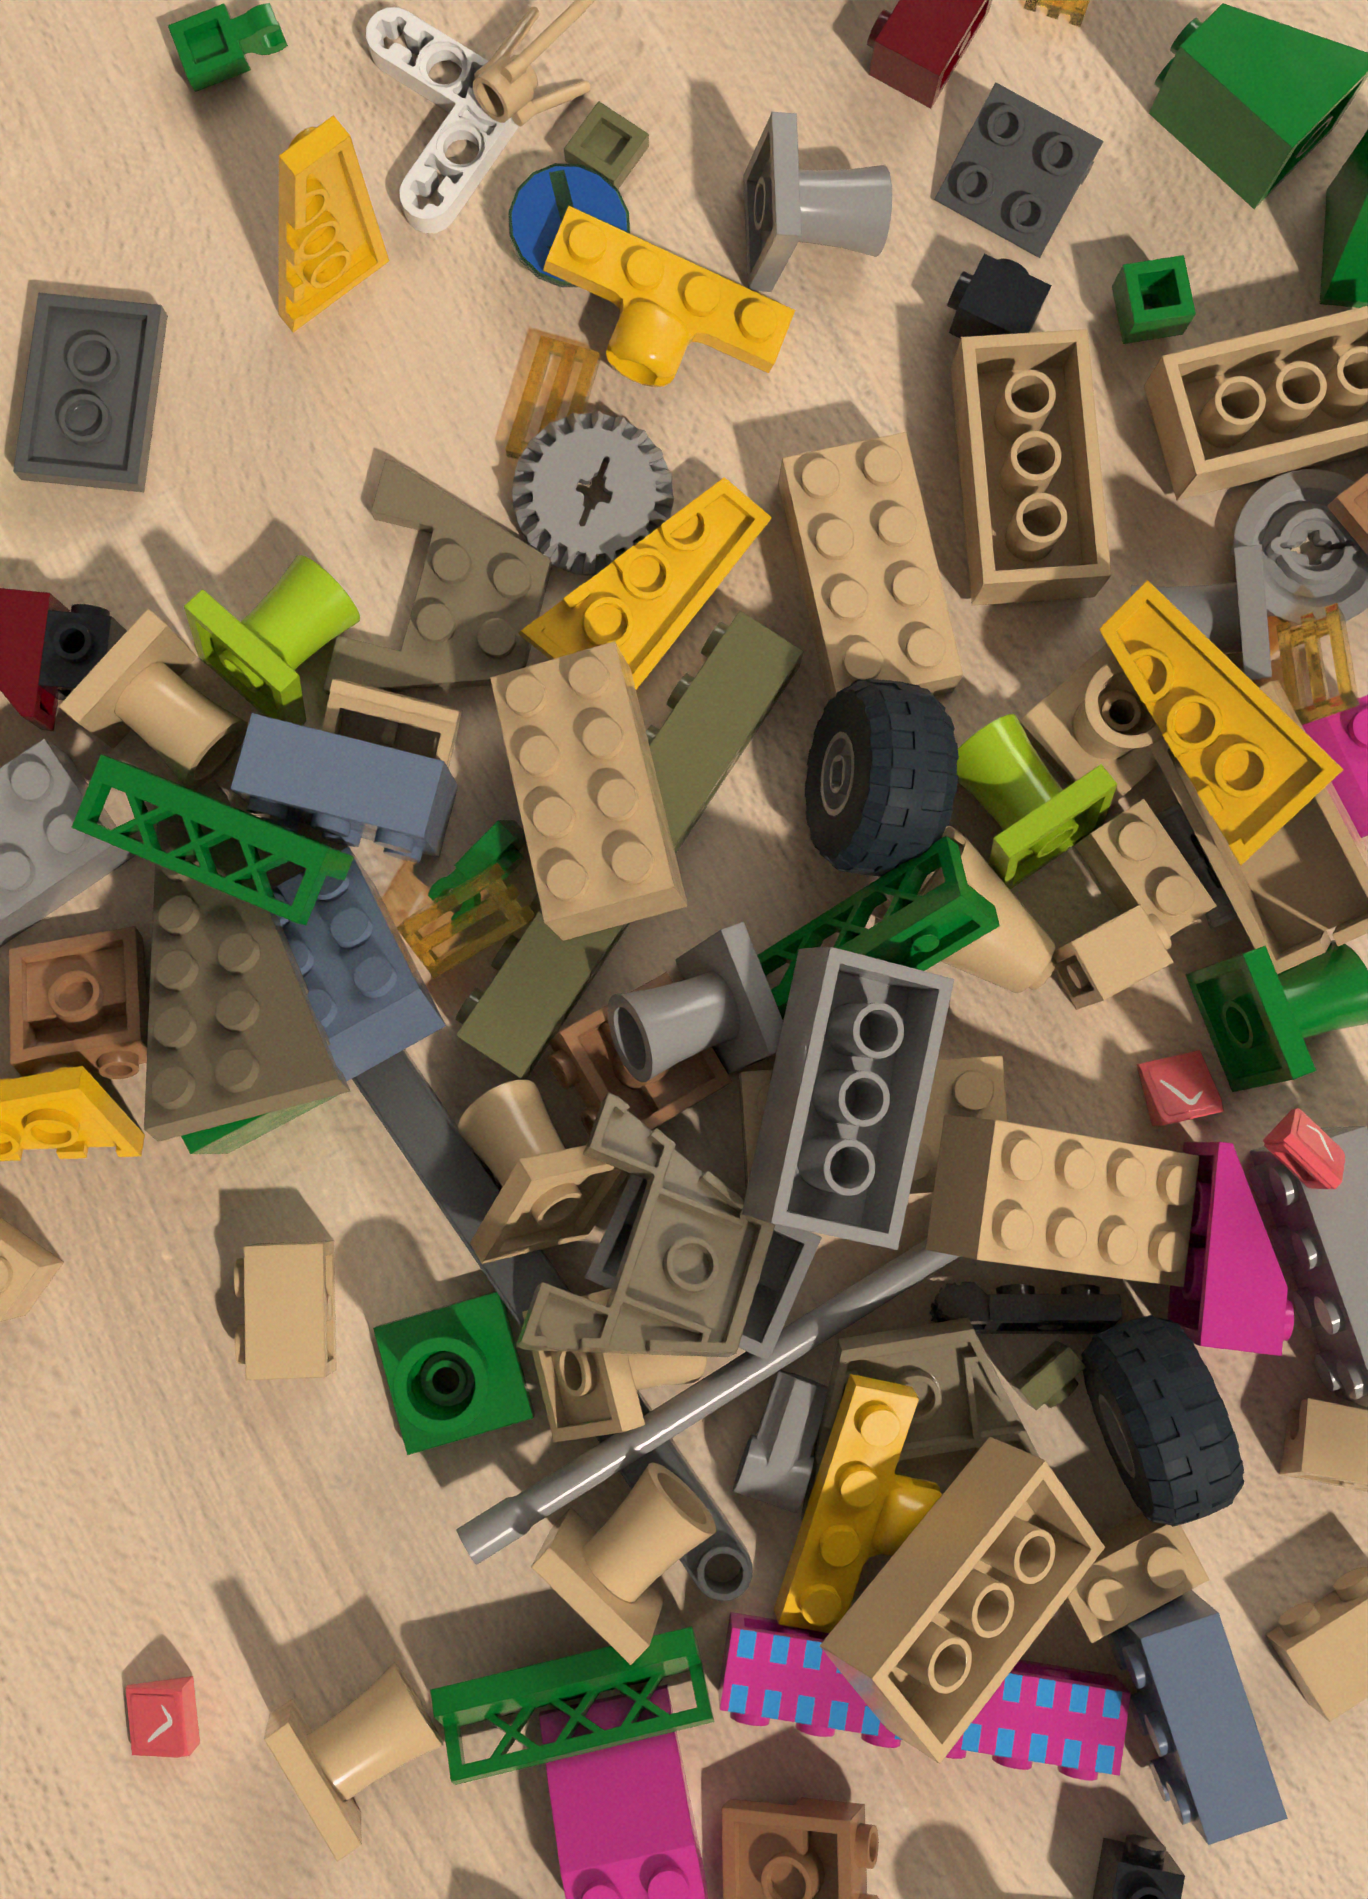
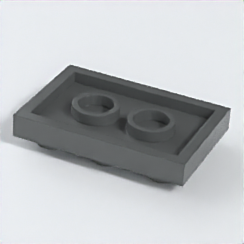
[13,293,168,492]

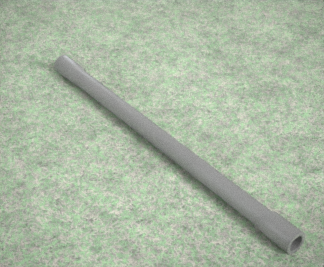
[456,1239,960,1565]

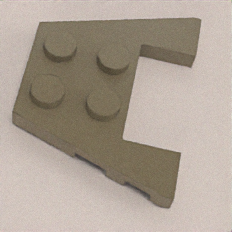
[323,459,552,695]
[516,1093,775,1357]
[801,1318,1040,1521]

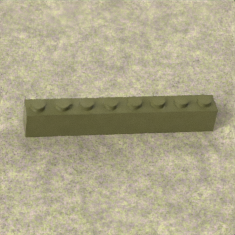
[455,611,804,1080]

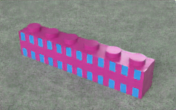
[718,1612,1131,1781]

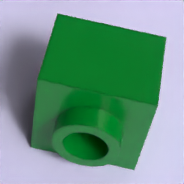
[1112,255,1196,344]

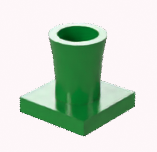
[1185,940,1368,1092]
[373,1291,535,1455]

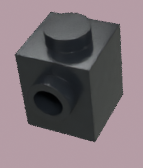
[947,253,1052,339]
[38,604,127,700]
[1093,1835,1185,1899]

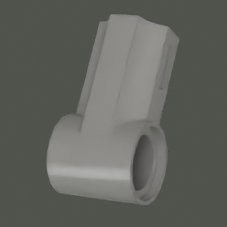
[733,1370,828,1513]

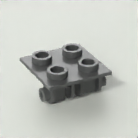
[934,82,1104,258]

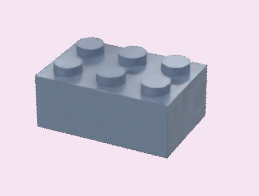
[230,713,458,863]
[272,846,446,1082]
[1107,1590,1288,1845]

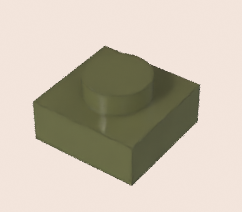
[564,101,649,192]
[1008,1341,1086,1410]

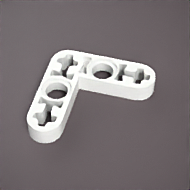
[366,7,519,233]

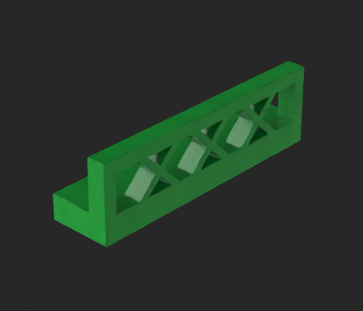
[71,754,354,926]
[757,835,1000,1021]
[430,1626,715,1785]

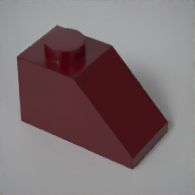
[867,0,992,109]
[0,588,70,731]

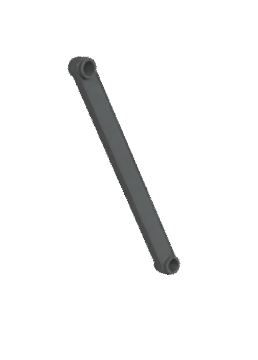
[352,1049,752,1601]

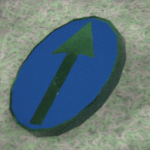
[508,163,630,287]

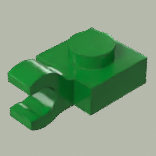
[168,3,288,92]
[428,820,527,924]

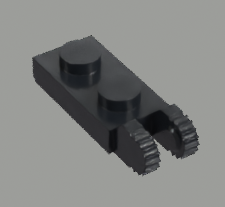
[929,1282,1122,1334]

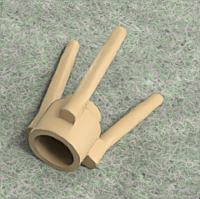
[473,0,596,127]

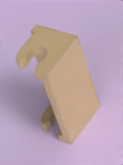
[322,679,463,769]
[1279,1398,1368,1492]

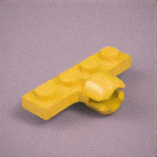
[543,205,795,387]
[774,1374,942,1633]

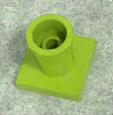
[184,555,360,725]
[957,714,1117,889]

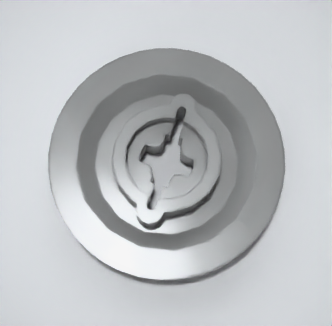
[512,411,674,576]
[1230,469,1368,630]

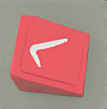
[1136,1050,1224,1126]
[1262,1108,1345,1189]
[125,1676,200,1758]

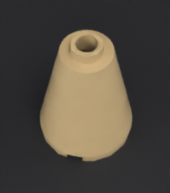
[874,826,1056,993]

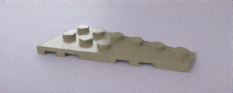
[144,781,351,1142]

